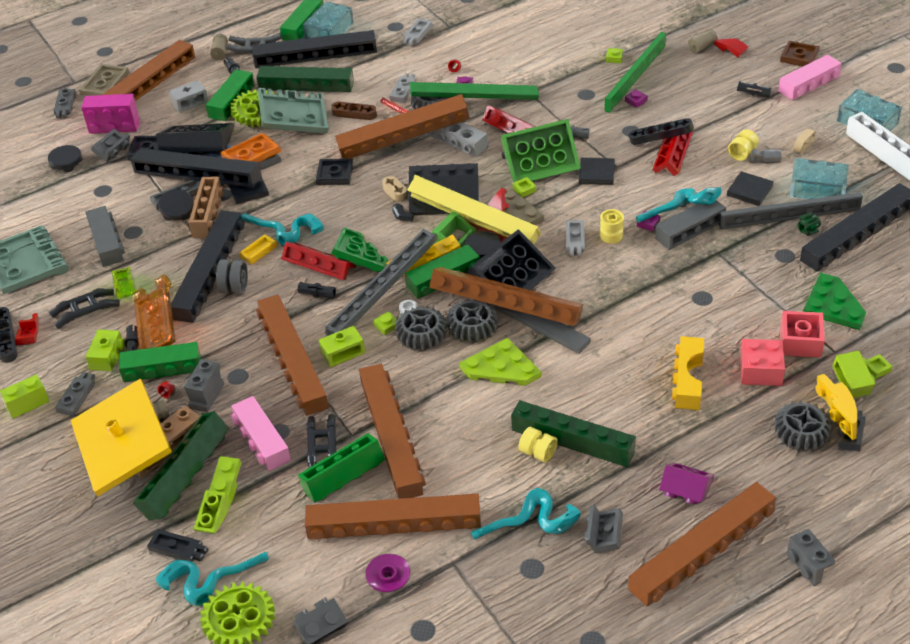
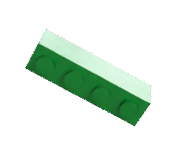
[280,0,325,41]
[206,69,254,121]
[405,244,480,299]
[119,342,201,382]
[297,433,385,503]

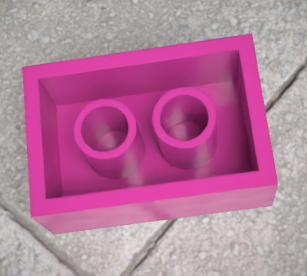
[81,94,140,134]

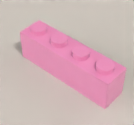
[778,55,842,100]
[230,396,291,471]

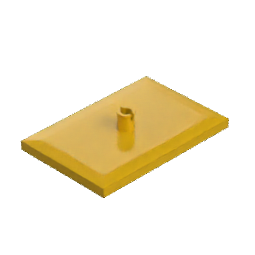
[71,379,172,496]

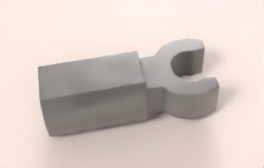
[750,149,782,163]

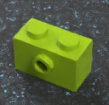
[319,326,365,368]
[85,329,124,372]
[832,350,875,398]
[0,374,50,419]

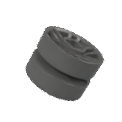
[216,259,248,294]

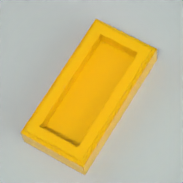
[239,234,278,265]

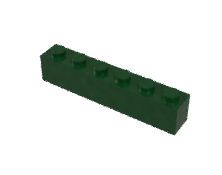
[256,66,354,92]
[511,400,636,468]
[133,411,230,521]

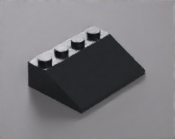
[156,123,234,154]
[409,163,479,215]
[466,229,556,290]

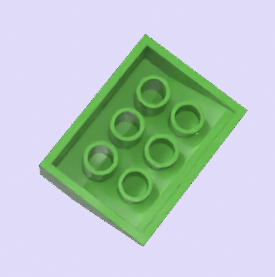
[501,119,581,183]

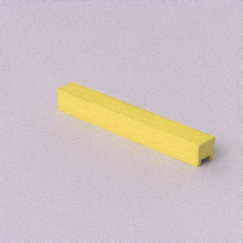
[407,175,541,245]

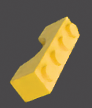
[672,336,704,410]

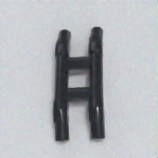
[49,288,120,329]
[307,414,337,468]

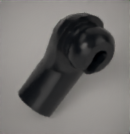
[392,203,414,222]

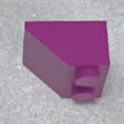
[659,462,715,505]

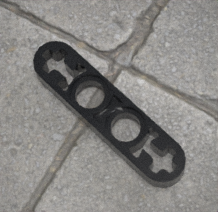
[628,118,694,145]
[0,307,18,363]

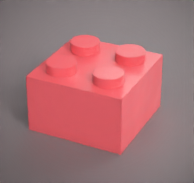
[780,311,825,358]
[740,339,785,386]

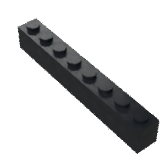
[252,30,377,68]
[130,148,262,188]
[800,183,910,272]
[169,210,244,323]

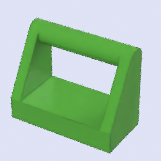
[432,211,477,247]

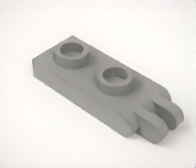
[403,18,433,46]
[389,73,416,103]
[566,220,585,257]

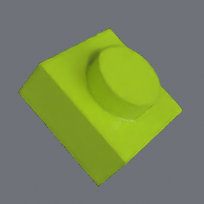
[606,48,623,63]
[513,177,537,197]
[373,312,396,335]
[866,354,893,379]

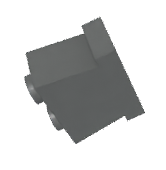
[184,359,224,413]

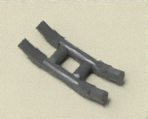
[227,33,283,54]

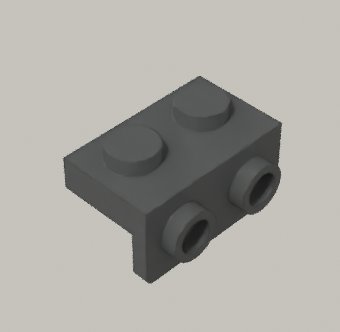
[91,129,130,162]
[585,505,623,553]
[787,529,835,586]
[291,597,348,644]

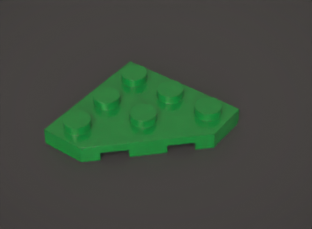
[331,227,388,272]
[803,272,866,330]

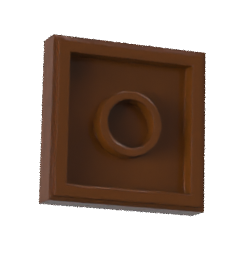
[780,40,820,67]

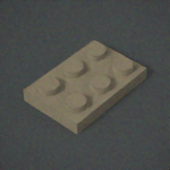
[79,64,130,96]
[484,189,544,225]

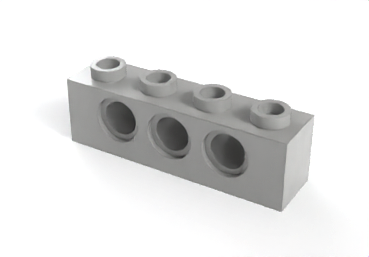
[426,122,488,157]

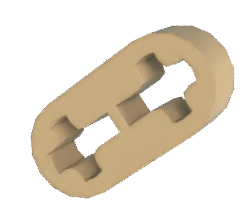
[793,128,816,154]
[382,176,407,201]

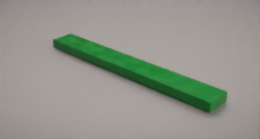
[604,32,666,113]
[409,82,539,100]

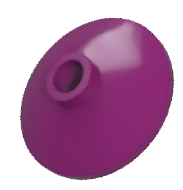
[365,554,410,592]

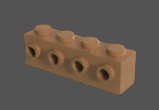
[189,177,224,239]
[136,406,200,479]

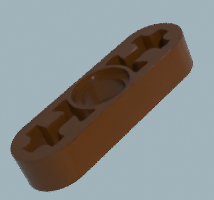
[331,101,377,120]

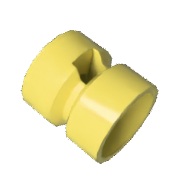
[728,129,759,161]
[600,209,624,244]
[518,427,557,463]

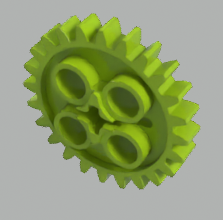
[230,89,274,128]
[200,581,276,644]

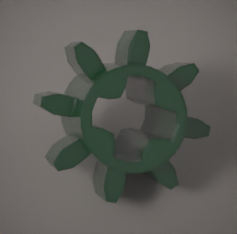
[797,212,821,236]

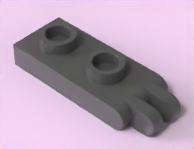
[54,88,76,118]
[55,372,95,416]

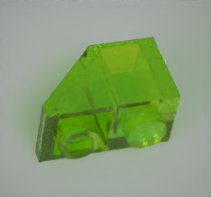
[112,267,137,299]

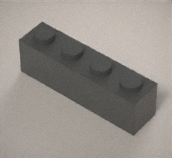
[655,200,726,250]
[85,206,125,267]

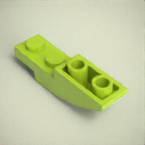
[194,456,242,534]

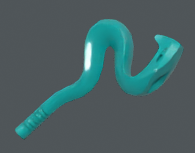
[636,187,722,223]
[242,213,324,246]
[471,488,581,540]
[156,552,269,606]

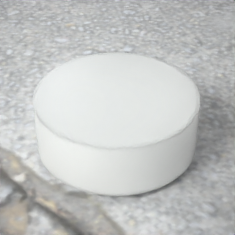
[399,300,418,314]

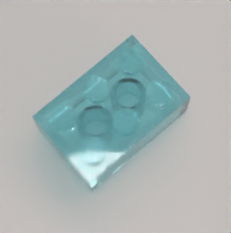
[303,1,354,38]
[837,89,902,131]
[789,158,849,199]

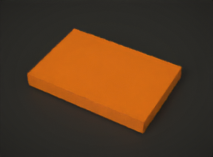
[221,132,281,162]

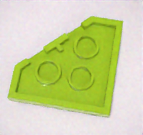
[459,338,542,386]

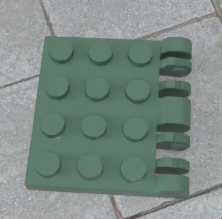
[258,88,329,133]
[0,225,69,295]

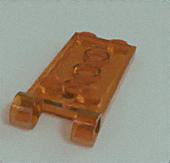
[132,274,176,350]

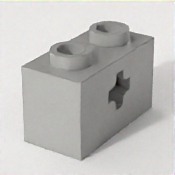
[169,80,208,113]

